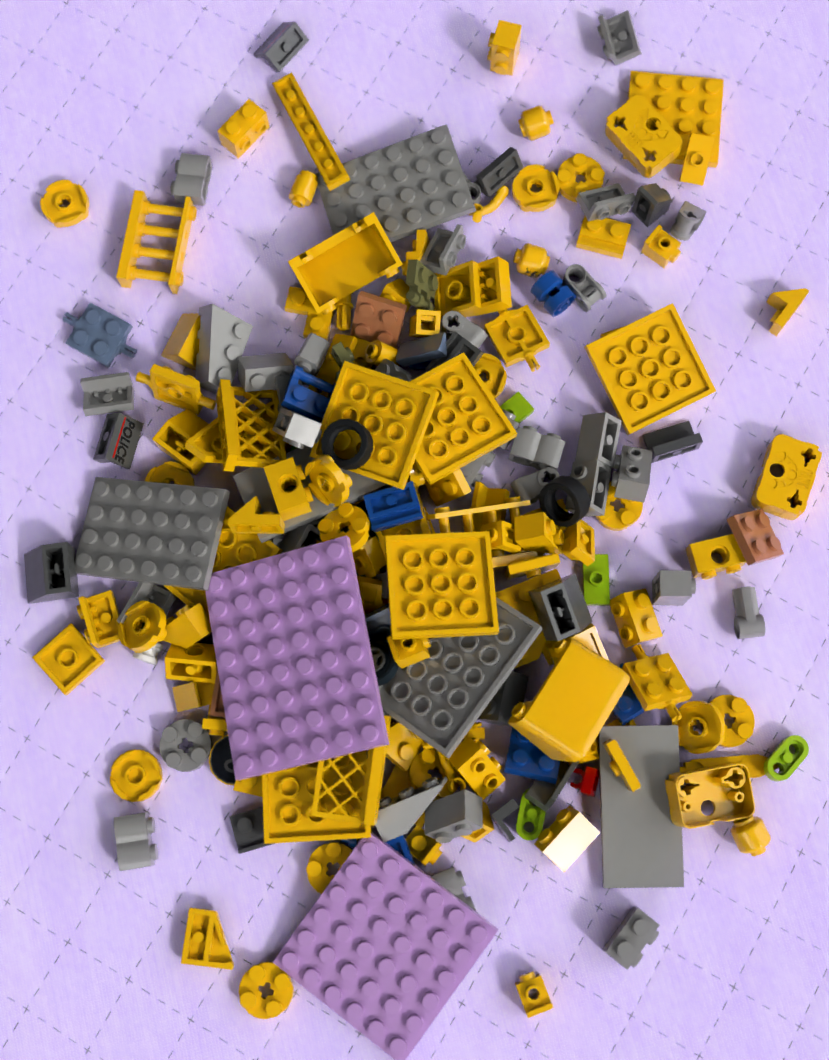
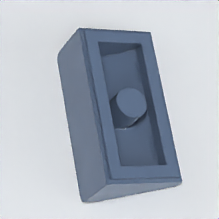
[396,332,447,367]

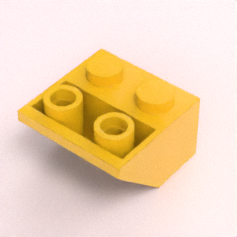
[152,409,208,475]

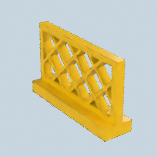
[216,379,287,472]
[311,715,391,826]

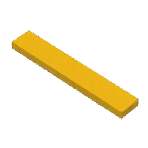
[272,72,350,191]

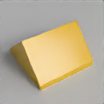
[161,313,201,371]

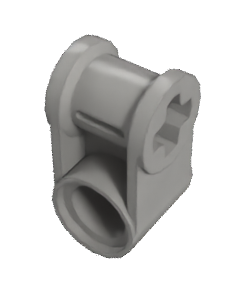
[670,201,707,241]
[562,264,606,312]
[441,311,488,348]
[510,467,560,507]

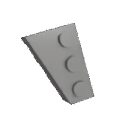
[195,304,253,395]

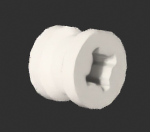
[132,643,164,665]

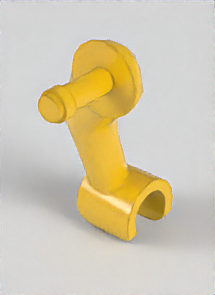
[469,186,509,223]
[423,743,466,793]

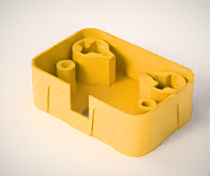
[605,94,682,178]
[751,434,822,520]
[665,763,755,829]

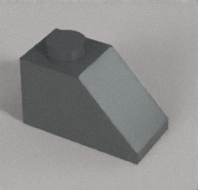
[632,183,672,227]

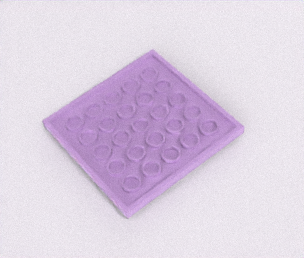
[273,832,498,1060]

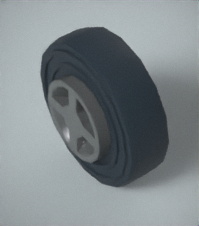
[370,639,399,686]

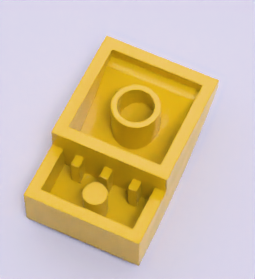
[434,256,512,320]

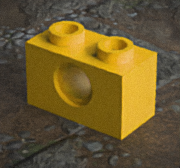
[263,457,314,521]
[685,534,746,580]
[165,643,217,684]

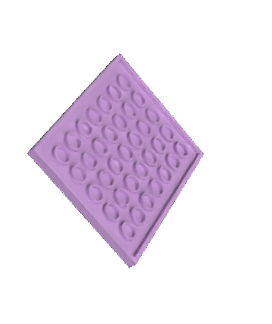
[205,536,389,780]

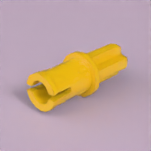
[335,294,354,331]

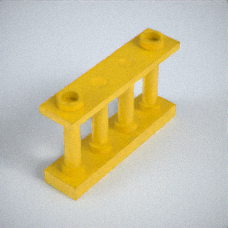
[116,190,197,294]
[426,496,538,568]

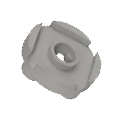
[159,719,213,772]

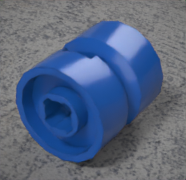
[530,270,576,317]

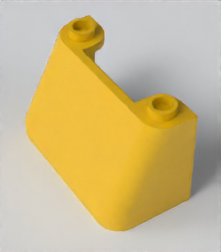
[288,212,403,315]
[508,637,630,762]

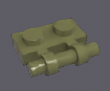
[406,259,438,311]

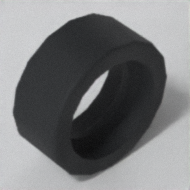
[321,419,373,470]
[539,476,590,527]

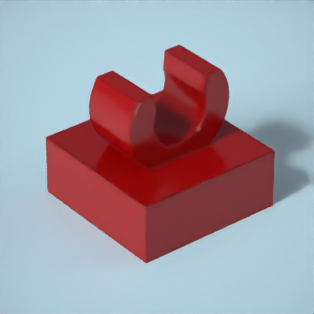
[570,766,599,797]

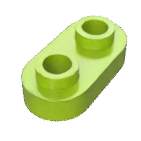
[764,735,809,782]
[516,788,546,841]

